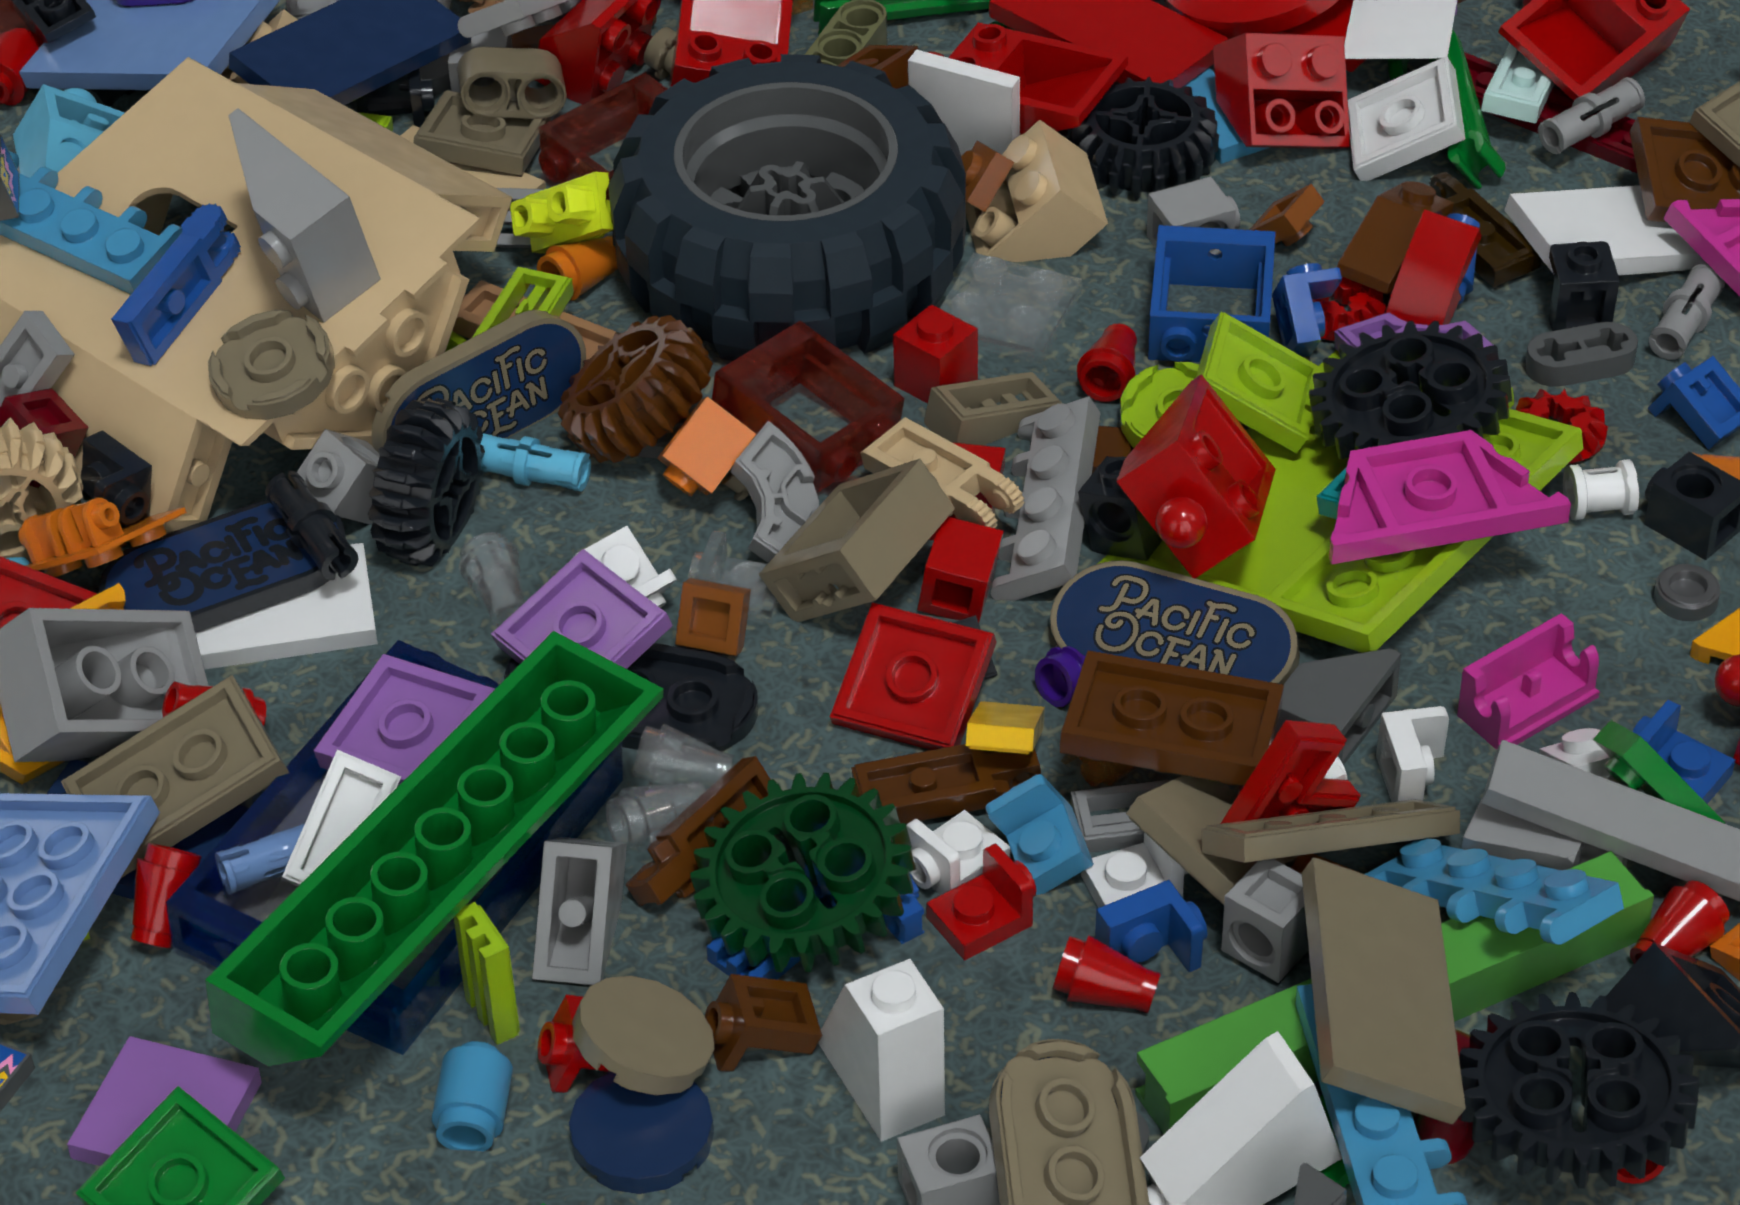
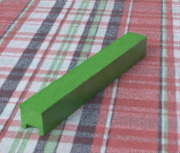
[1135,851,1654,1135]

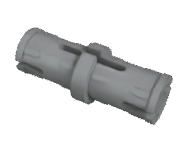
[1538,77,1645,154]
[1648,264,1725,360]

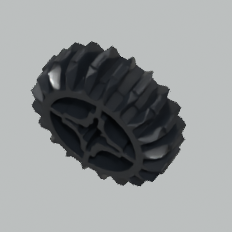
[1067,76,1219,201]
[368,398,485,567]

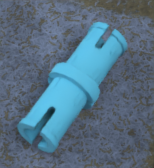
[481,433,591,492]

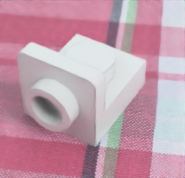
[573,526,677,608]
[1376,706,1449,802]
[906,810,1010,895]
[1081,833,1189,908]

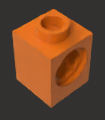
[657,397,756,497]

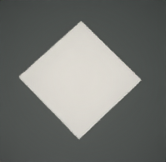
[1344,0,1457,59]

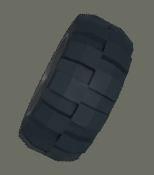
[608,54,966,367]

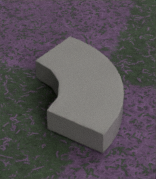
[730,421,820,563]

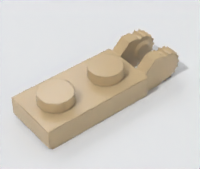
[860,417,1025,528]

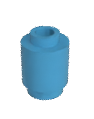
[432,1041,513,1151]

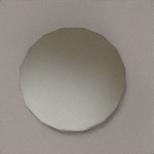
[208,310,335,420]
[572,976,715,1095]

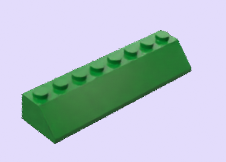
[205,631,663,1067]

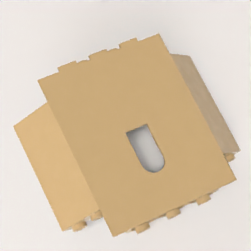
[0,57,513,533]

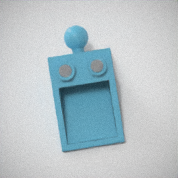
[13,84,125,178]

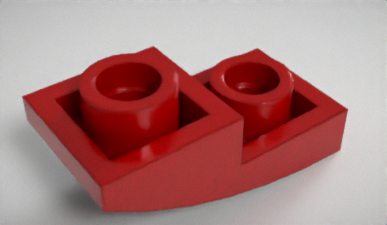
[1385,209,1482,325]

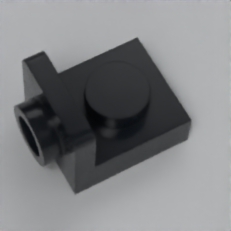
[1548,241,1620,331]
[81,430,152,528]

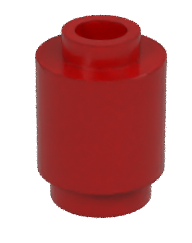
[0,28,43,106]

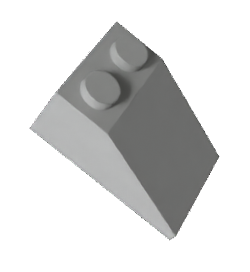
[229,108,381,323]
[0,608,209,762]

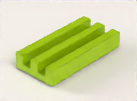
[472,267,573,338]
[454,902,520,1045]

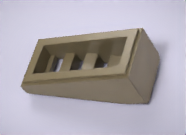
[924,372,1062,445]

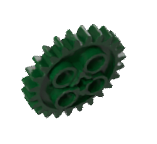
[690,773,916,972]

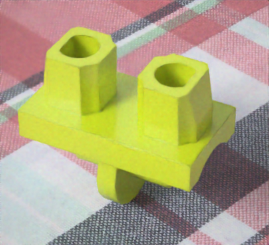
[510,171,613,253]

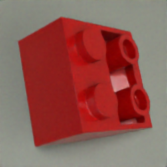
[535,0,661,107]
[1213,33,1350,149]

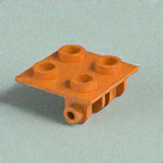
[18,498,187,577]

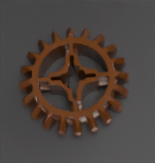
[557,315,713,463]

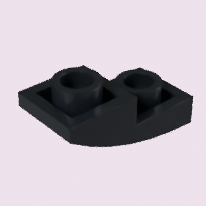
[11,0,96,43]

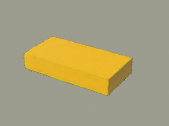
[966,701,1045,754]

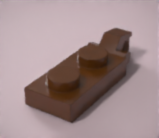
[851,744,1041,824]
[625,756,771,906]

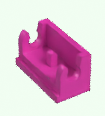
[1457,613,1600,750]

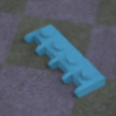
[0,151,183,294]
[1364,839,1624,945]
[1295,984,1468,1205]

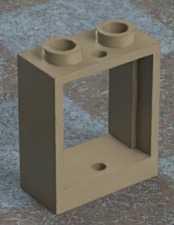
[758,459,955,622]

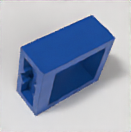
[1148,225,1276,363]

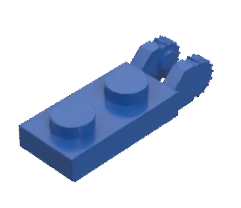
[111,203,241,366]

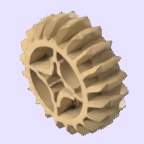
[0,417,83,563]

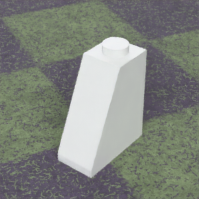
[818,959,945,1142]
[1140,1031,1342,1205]

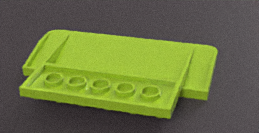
[1097,350,1583,653]

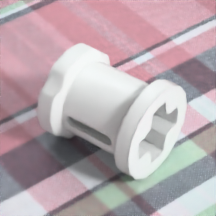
[1563,459,1639,520]

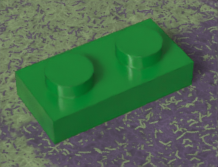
[1592,720,1725,824]

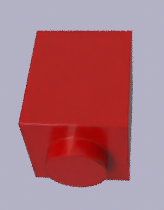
[893,304,978,404]
[917,516,1004,623]

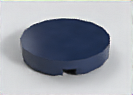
[569,1072,714,1194]

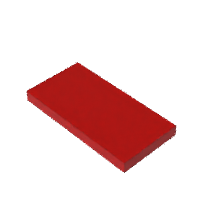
[989,0,1229,89]

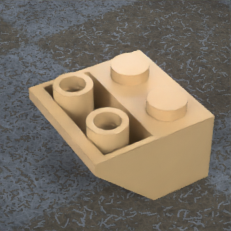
[965,120,1108,266]

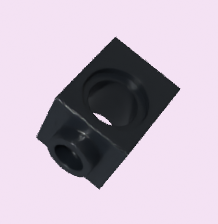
[1644,452,1740,560]
[1078,456,1163,561]

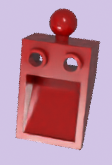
[669,0,793,88]
[1498,0,1690,101]
[928,22,1128,135]
[1116,374,1276,579]

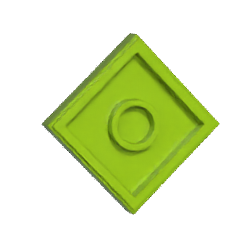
[1196,312,1324,453]

